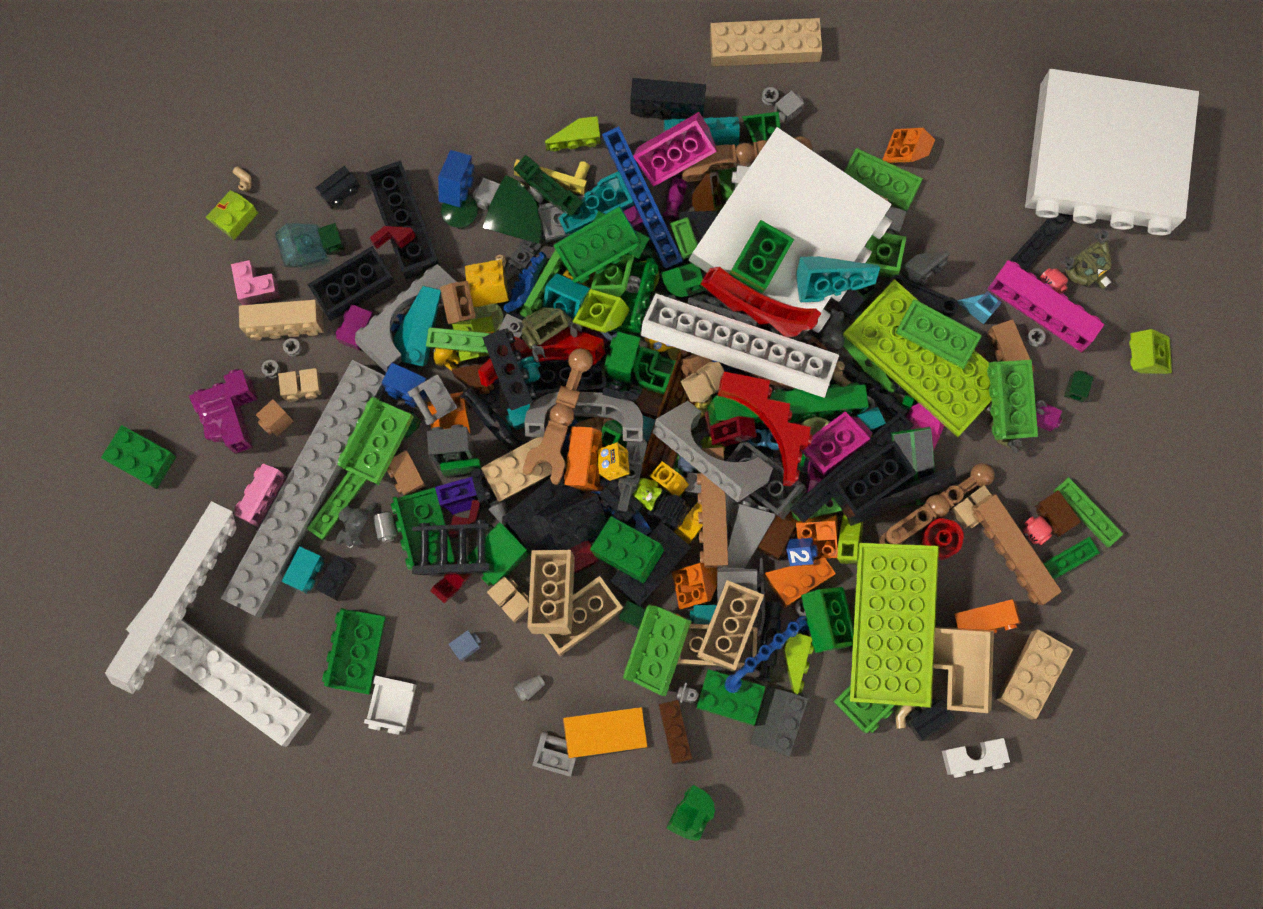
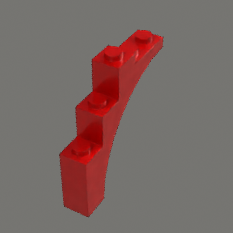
[700,267,821,337]
[478,326,606,387]
[718,372,813,487]

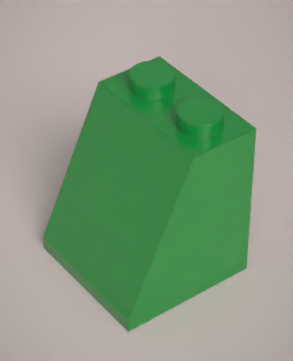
[467,522,529,586]

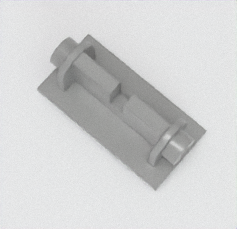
[676,683,698,705]

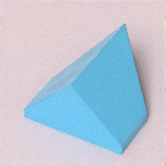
[957,291,1002,324]

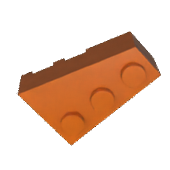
[564,427,604,492]
[763,557,836,608]
[954,599,1022,633]

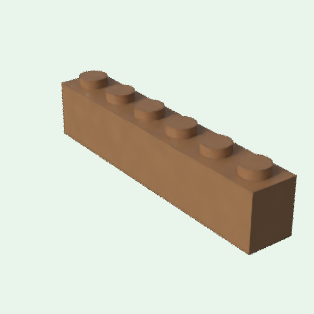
[697,447,728,568]
[971,494,1062,605]

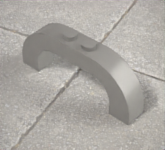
[525,392,643,442]

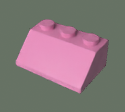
[234,464,287,528]

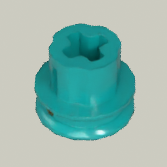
[514,356,541,383]

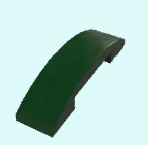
[514,155,583,216]

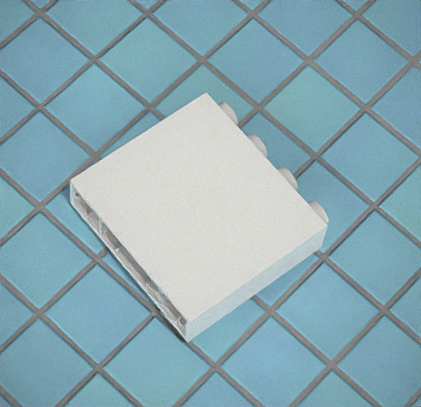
[1025,69,1199,235]
[689,127,892,336]

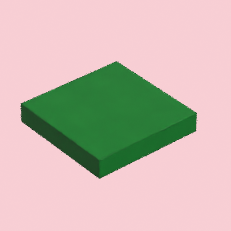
[440,458,483,478]

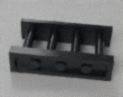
[412,520,494,575]

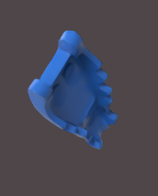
[504,252,547,313]

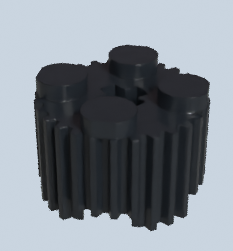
[645,488,691,529]

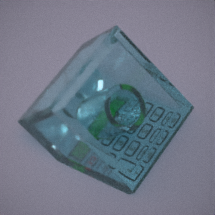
[275,223,327,267]

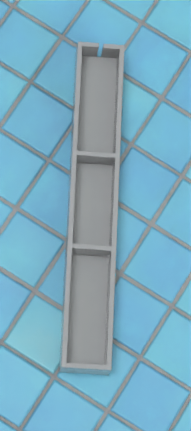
[221,360,385,618]

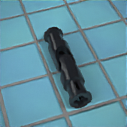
[843,360,910,416]
[459,385,523,452]
[757,602,783,683]

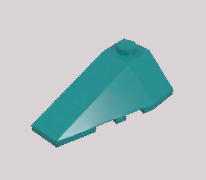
[558,171,635,235]
[796,256,880,303]
[393,286,441,366]

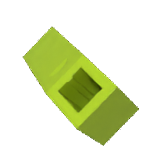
[545,116,601,152]
[837,512,863,564]
[783,633,814,695]

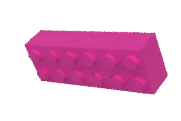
[988,260,1105,353]

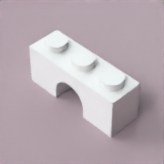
[942,738,1010,778]

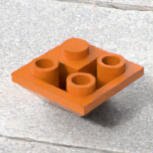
[882,128,935,163]
[427,392,471,434]
[796,513,839,559]
[672,563,717,610]

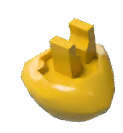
[433,348,461,371]

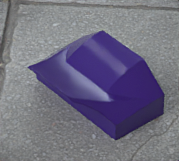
[435,477,477,515]

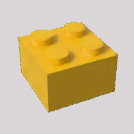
[465,259,509,307]

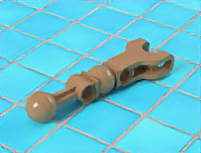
[682,136,813,182]
[523,348,593,485]
[879,463,995,545]

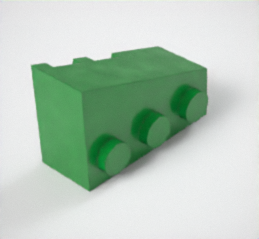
[742,111,781,143]

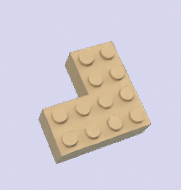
[933,626,994,713]

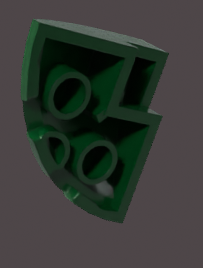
[483,175,543,244]

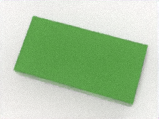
[670,217,698,259]

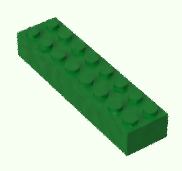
[707,383,869,426]

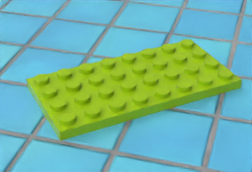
[843,279,992,437]
[850,543,939,708]

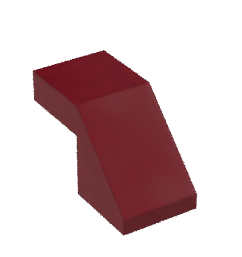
[369,226,416,249]
[449,500,482,538]
[430,560,473,603]

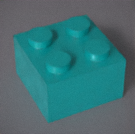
[542,273,590,322]

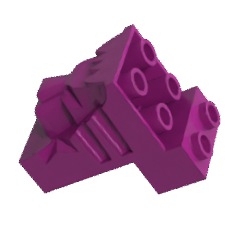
[189,369,258,454]

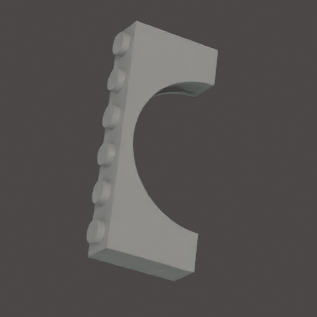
[355,264,456,373]
[653,401,773,502]

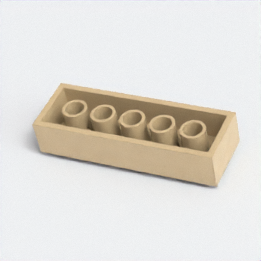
[710,18,822,66]

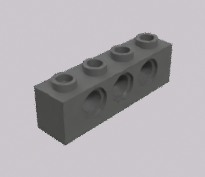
[688,293,764,329]

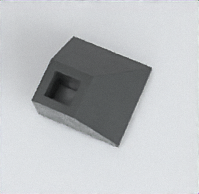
[901,251,950,286]

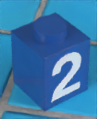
[787,538,818,566]

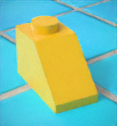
[674,502,703,545]

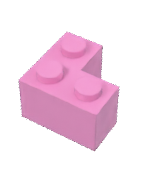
[231,260,280,305]

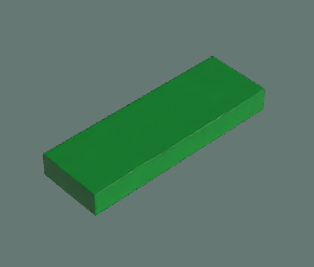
[1043,536,1100,579]

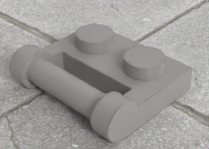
[408,374,457,425]
[532,731,576,777]

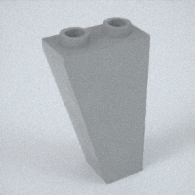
[717,501,775,570]

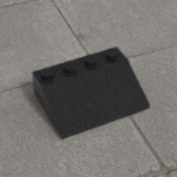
[502,472,582,556]

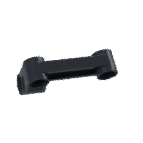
[885,275,959,318]

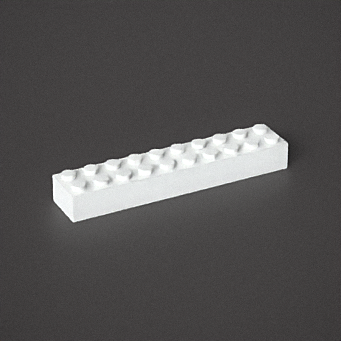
[641,294,839,398]
[105,501,237,694]
[126,597,311,747]

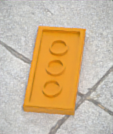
[563,707,647,758]

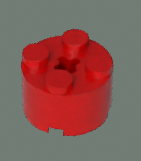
[920,518,964,560]

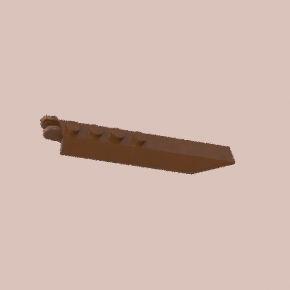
[640,349,695,488]

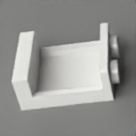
[364,676,417,735]

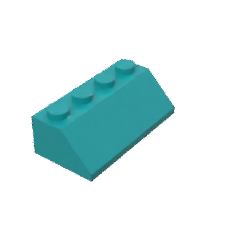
[663,117,740,147]

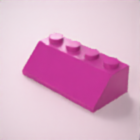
[633,112,717,187]

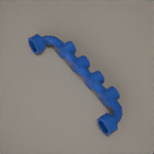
[725,616,810,693]

